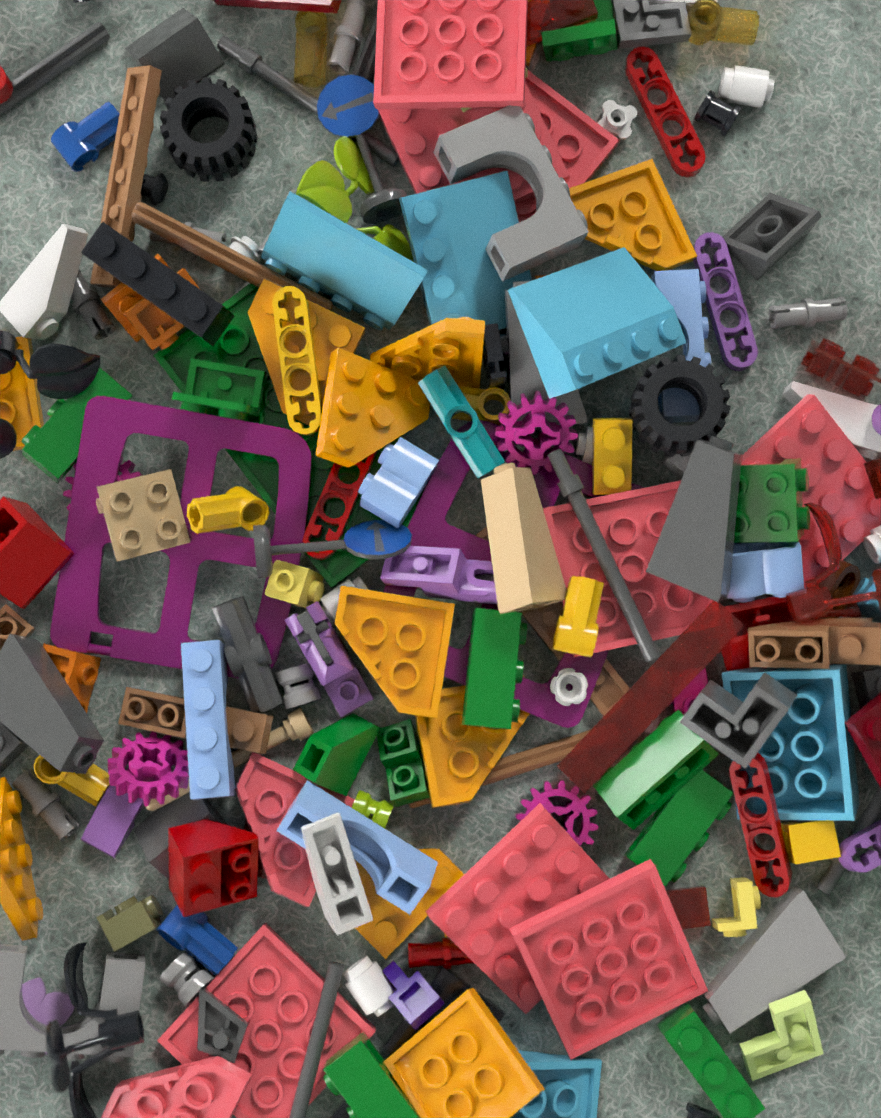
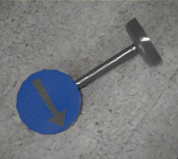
[317,74,408,224]
[253,520,412,578]

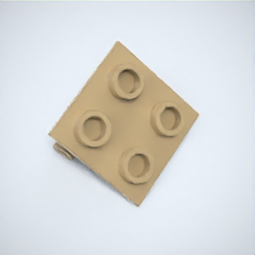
[96,469,190,562]

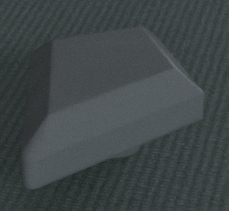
[198,988,249,1063]

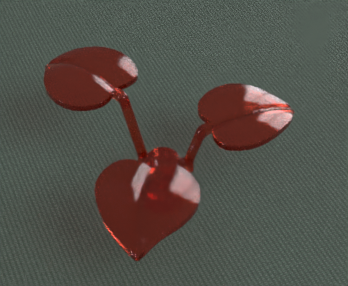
[786,502,881,623]

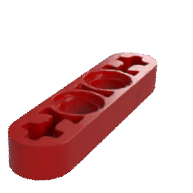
[625,46,706,178]
[302,450,378,560]
[729,752,792,898]

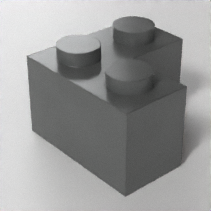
[680,672,797,769]

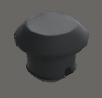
[141,173,168,206]

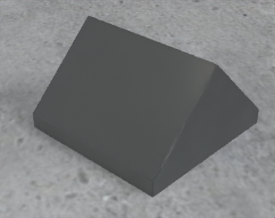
[125,8,225,102]
[723,193,822,281]
[133,792,228,879]

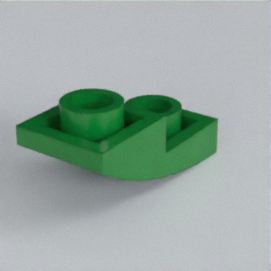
[377,719,430,808]

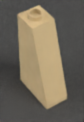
[481,463,567,614]

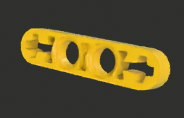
[272,286,322,435]

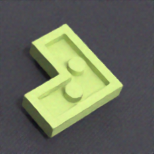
[739,990,824,1081]

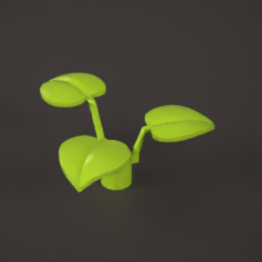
[296,136,414,262]

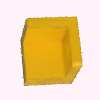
[781,820,841,864]

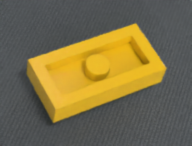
[592,418,633,495]

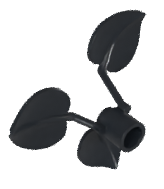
[0,331,101,459]
[46,942,144,1118]

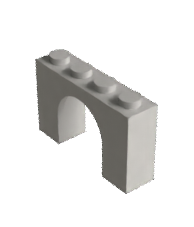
[433,105,589,282]
[0,944,146,1062]

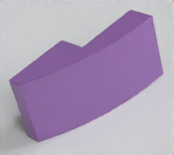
[81,770,144,858]

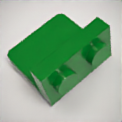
[541,0,618,62]
[172,358,267,421]
[734,459,810,543]

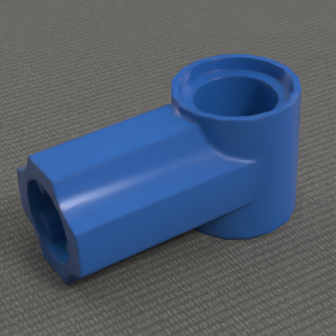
[51,101,119,172]
[157,905,238,975]

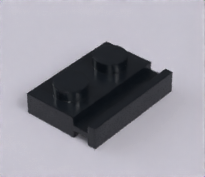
[482,323,509,390]

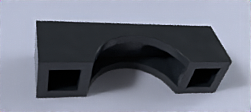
[81,221,235,347]

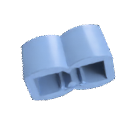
[358,437,439,528]
[727,541,804,603]

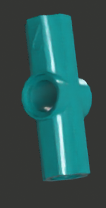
[418,366,505,479]

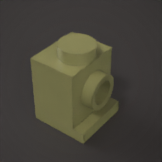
[96,895,163,952]

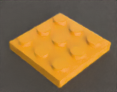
[384,988,545,1118]

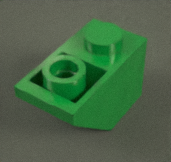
[293,713,380,796]

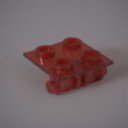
[800,338,881,397]

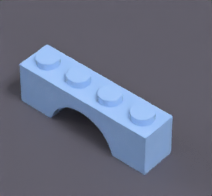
[651,269,711,423]
[181,640,236,800]
[276,780,438,914]

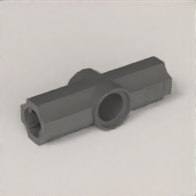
[212,596,283,713]

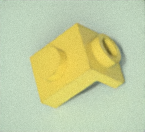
[265,560,324,609]
[712,877,761,937]

